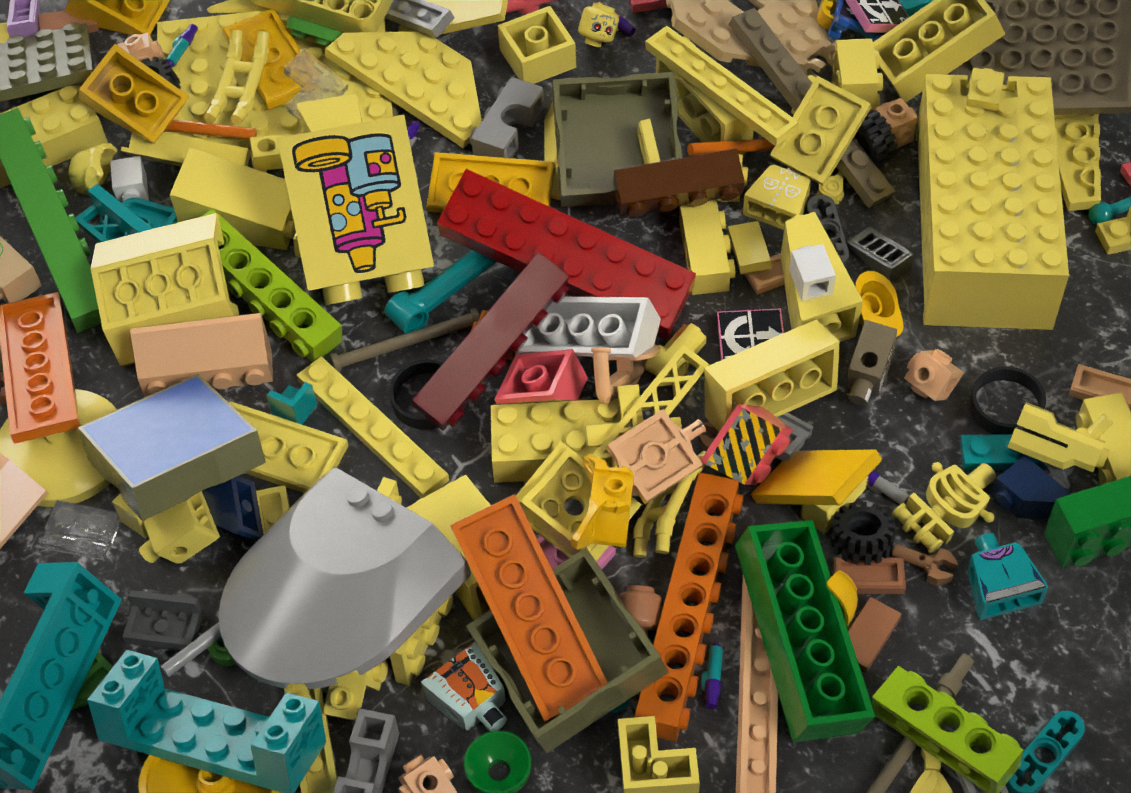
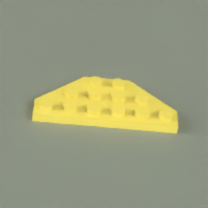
[325,31,482,149]

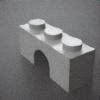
[470,77,545,158]
[333,708,400,793]

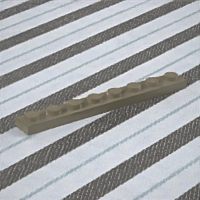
[729,8,896,209]

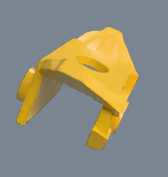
[571,454,634,550]

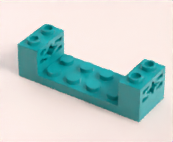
[0,562,122,790]
[87,650,326,793]

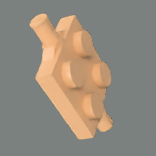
[606,409,706,504]

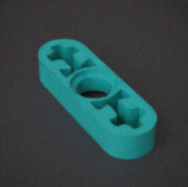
[1005,711,1085,793]

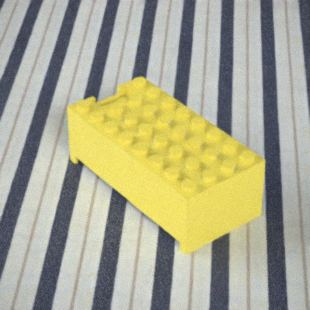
[916,74,1069,330]

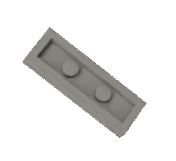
[384,0,455,38]

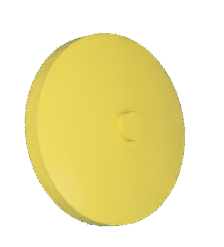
[0,389,117,507]

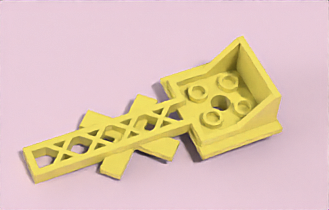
[516,344,710,562]

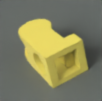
[250,134,297,173]

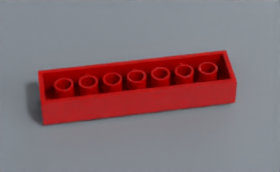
[437,169,696,340]

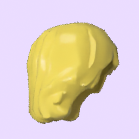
[68,143,118,196]

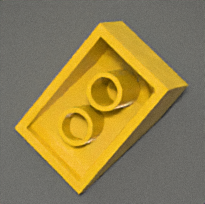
[65,0,170,35]
[79,44,190,144]

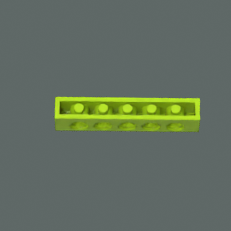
[201,208,342,363]

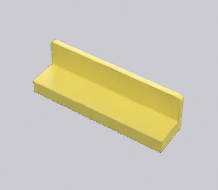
[121,132,251,167]

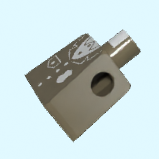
[847,320,897,405]

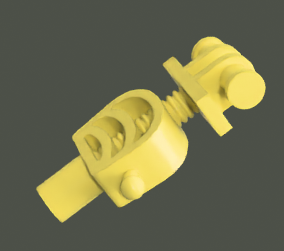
[891,462,996,554]

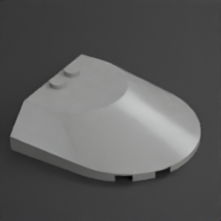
[219,467,471,689]

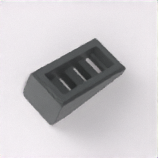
[846,227,914,282]

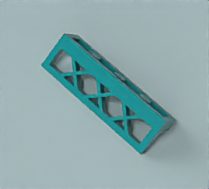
[75,184,153,243]

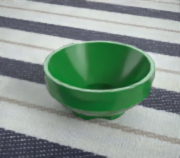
[464,731,532,793]

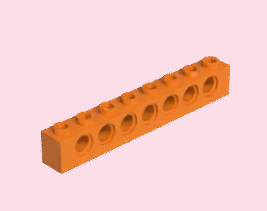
[634,473,744,742]

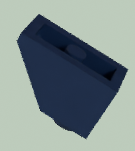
[992,455,1071,519]
[202,476,264,541]

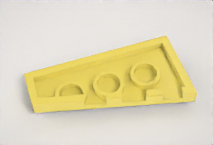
[1054,114,1101,211]

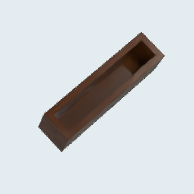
[613,148,745,217]

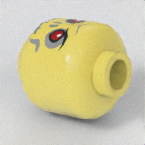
[578,2,619,48]

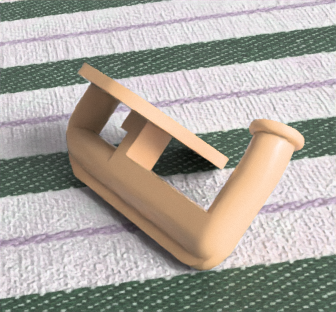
[591,344,660,404]

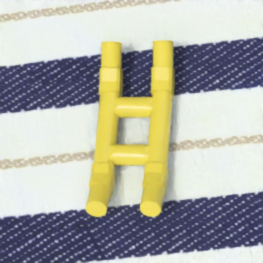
[204,30,269,125]
[633,451,706,558]

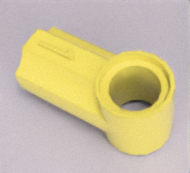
[645,323,706,377]

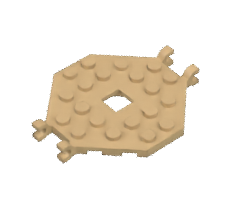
[666,0,836,78]

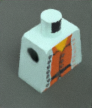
[421,642,507,732]

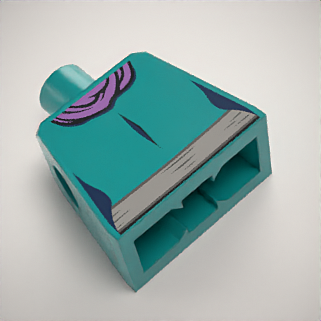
[968,533,1048,620]

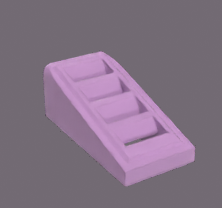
[6,0,40,37]

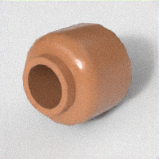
[618,585,663,637]

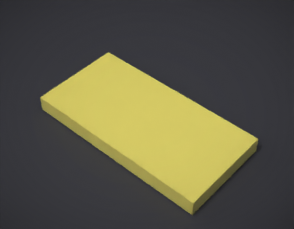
[398,0,508,35]
[229,401,349,493]

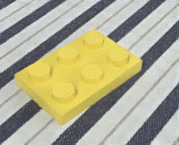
[770,76,871,186]

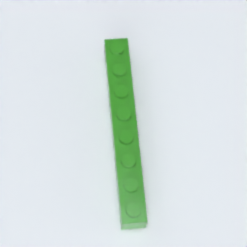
[0,108,101,333]

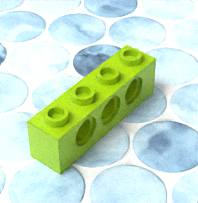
[872,666,1024,793]

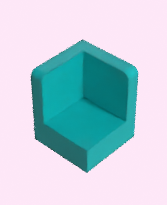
[266,382,317,425]

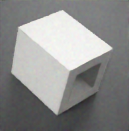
[110,156,149,203]
[789,244,836,301]

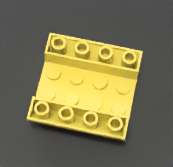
[90,213,239,367]

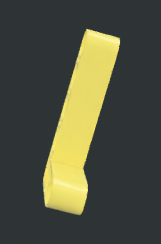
[250,0,394,33]

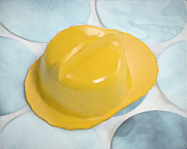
[855,271,904,337]

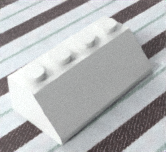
[515,297,661,358]

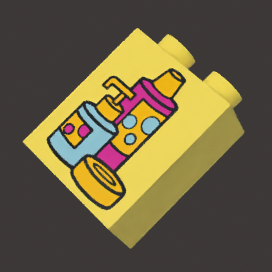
[277,115,434,305]

